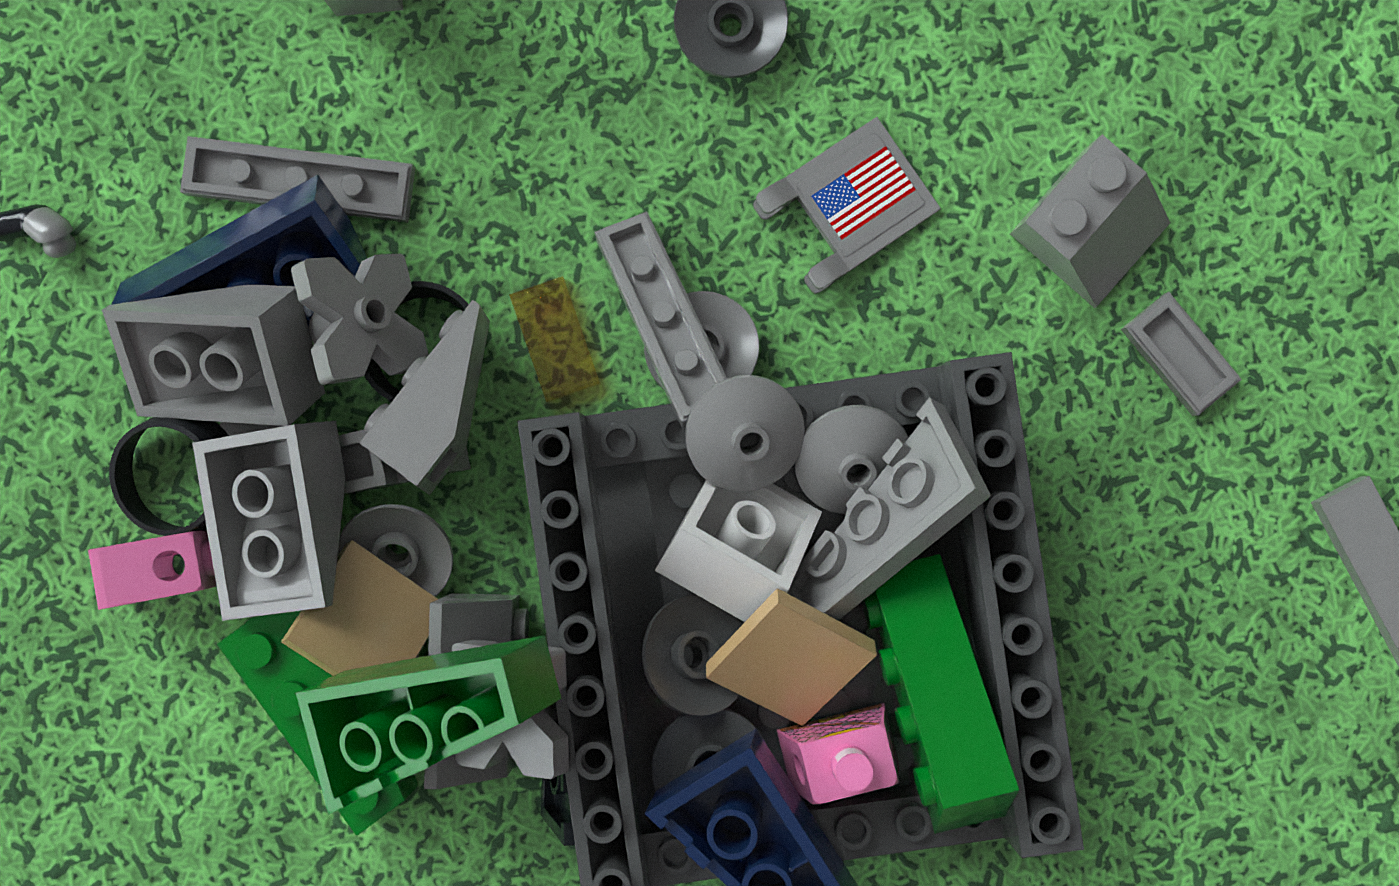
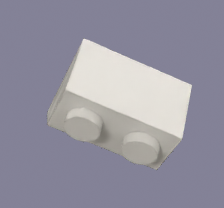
[655,480,822,622]

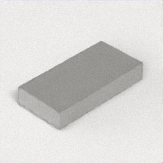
[1121,292,1242,416]

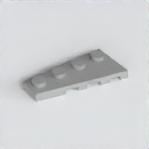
[787,397,991,620]

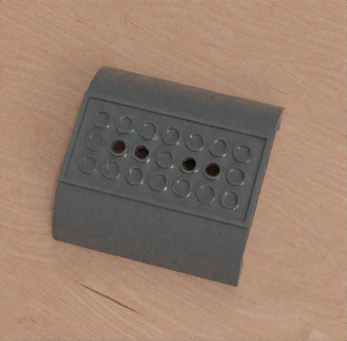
[517,352,1084,886]

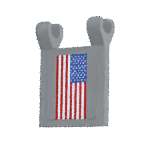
[753,117,941,294]

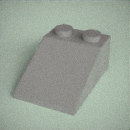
[102,285,325,426]
[192,421,346,621]

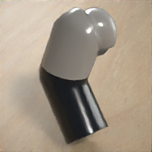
[0,204,76,258]

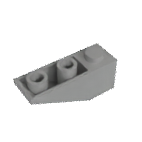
[359,300,490,495]

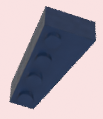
[645,729,858,886]

